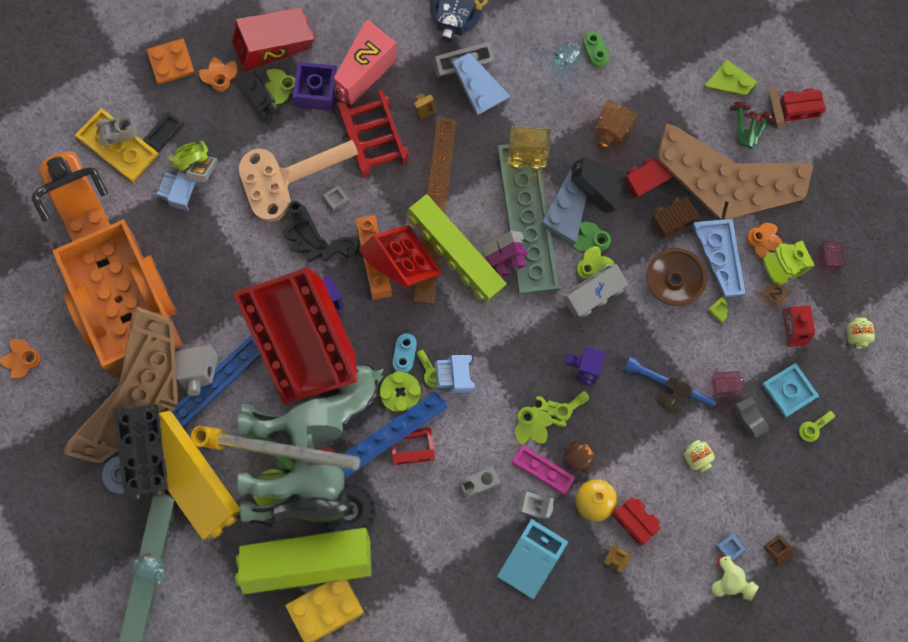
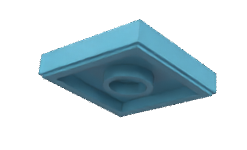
[761,363,819,418]

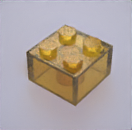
[507,126,551,169]

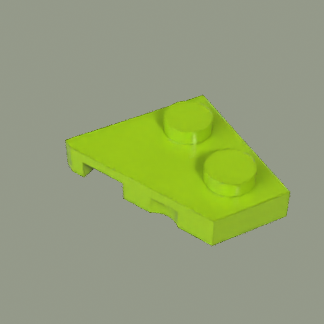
[705,60,758,97]

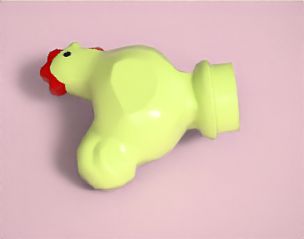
[711,555,759,601]

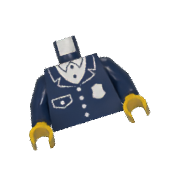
[429,0,488,42]

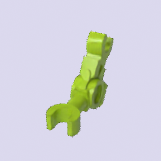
[533,391,590,427]

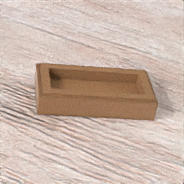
[769,87,785,130]

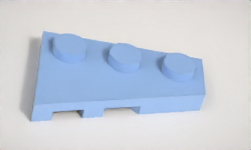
[451,53,511,115]

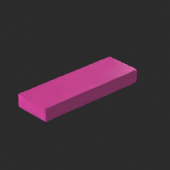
[511,445,576,496]

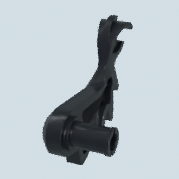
[282,200,359,262]

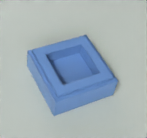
[716,533,746,561]

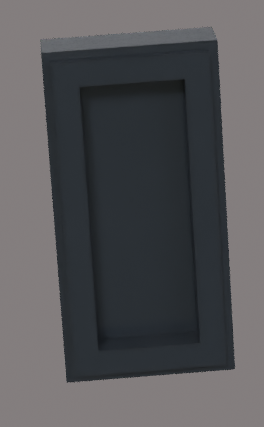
[143,112,184,152]

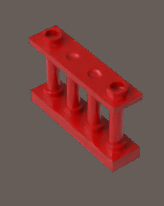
[338,90,409,178]

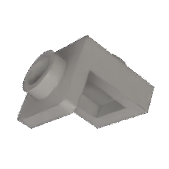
[518,491,554,519]

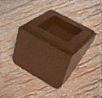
[763,534,795,567]

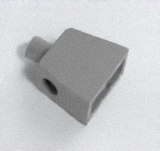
[175,345,218,396]

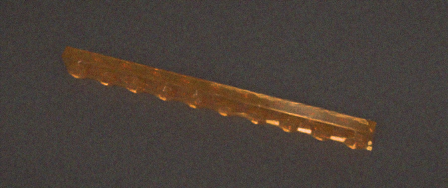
[414,117,456,305]

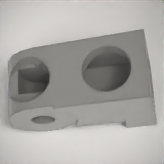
[459,466,501,498]

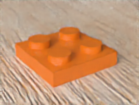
[147,38,195,85]

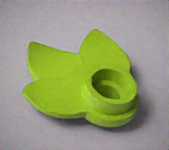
[265,69,295,104]
[576,246,614,279]
[515,407,554,445]

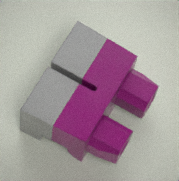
[481,230,528,277]

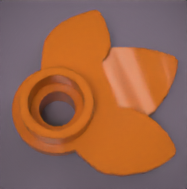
[199,57,237,92]
[746,223,783,259]
[0,339,41,379]

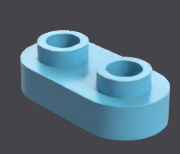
[393,334,417,373]

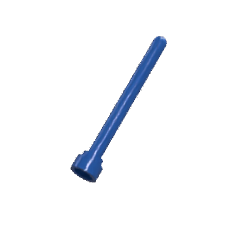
[623,356,717,407]

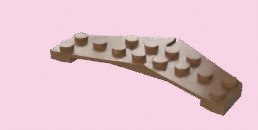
[657,124,814,220]
[64,307,178,463]

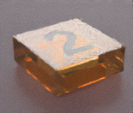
[761,282,791,308]

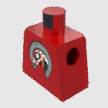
[782,305,815,347]

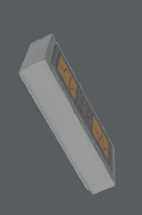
[186,157,217,183]

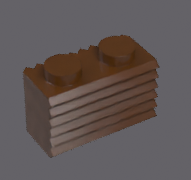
[651,197,699,239]

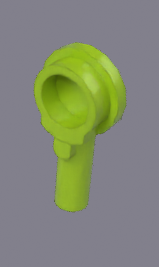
[416,350,437,388]
[799,411,835,442]

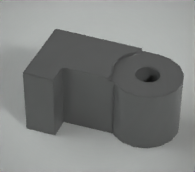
[732,396,769,439]

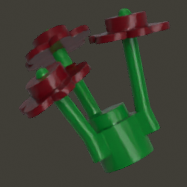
[729,101,776,148]

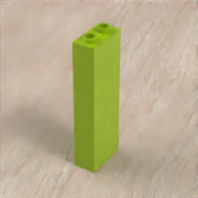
[235,528,372,594]

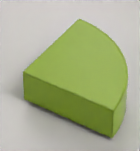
[707,296,728,324]

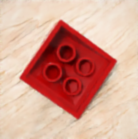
[359,225,442,287]

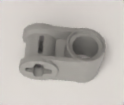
[96,116,137,145]

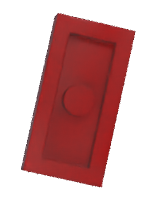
[391,428,435,466]

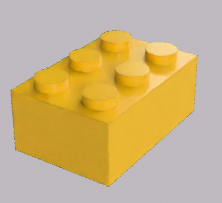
[285,579,365,642]

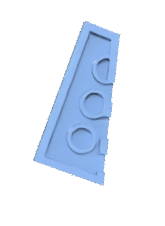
[692,219,746,298]

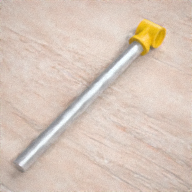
[191,426,360,470]

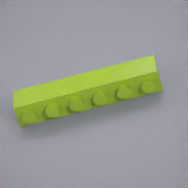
[406,194,507,304]

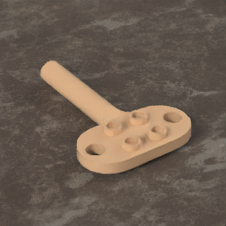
[239,140,358,222]

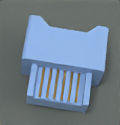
[156,171,200,212]
[435,355,475,393]

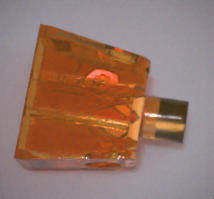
[595,99,639,149]

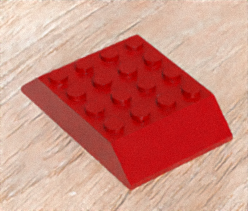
[233,267,358,404]

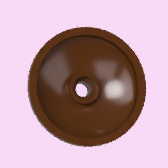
[646,248,707,306]

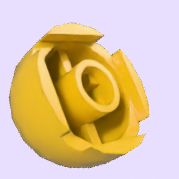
[575,479,617,522]

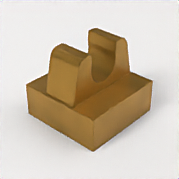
[414,93,437,121]
[603,544,632,574]

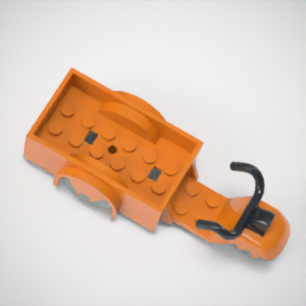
[32,151,184,378]

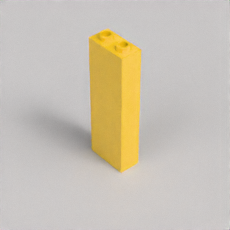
[159,411,240,540]

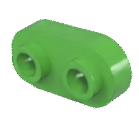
[583,32,609,67]

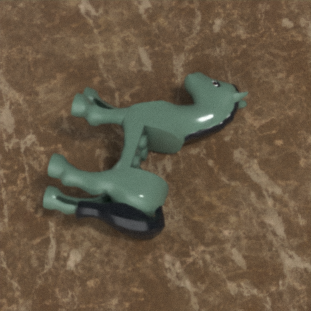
[238,365,384,524]

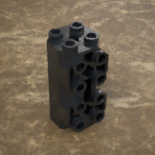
[113,404,168,500]

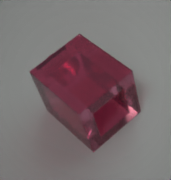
[818,240,846,271]
[711,371,744,397]

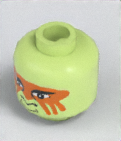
[846,318,875,349]
[684,440,715,472]

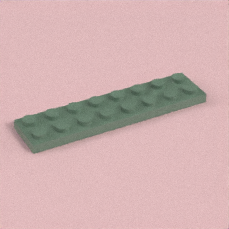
[497,141,559,295]

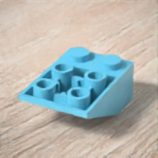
[497,519,568,600]

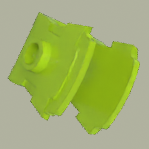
[763,241,815,286]

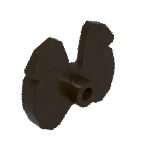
[658,378,692,413]

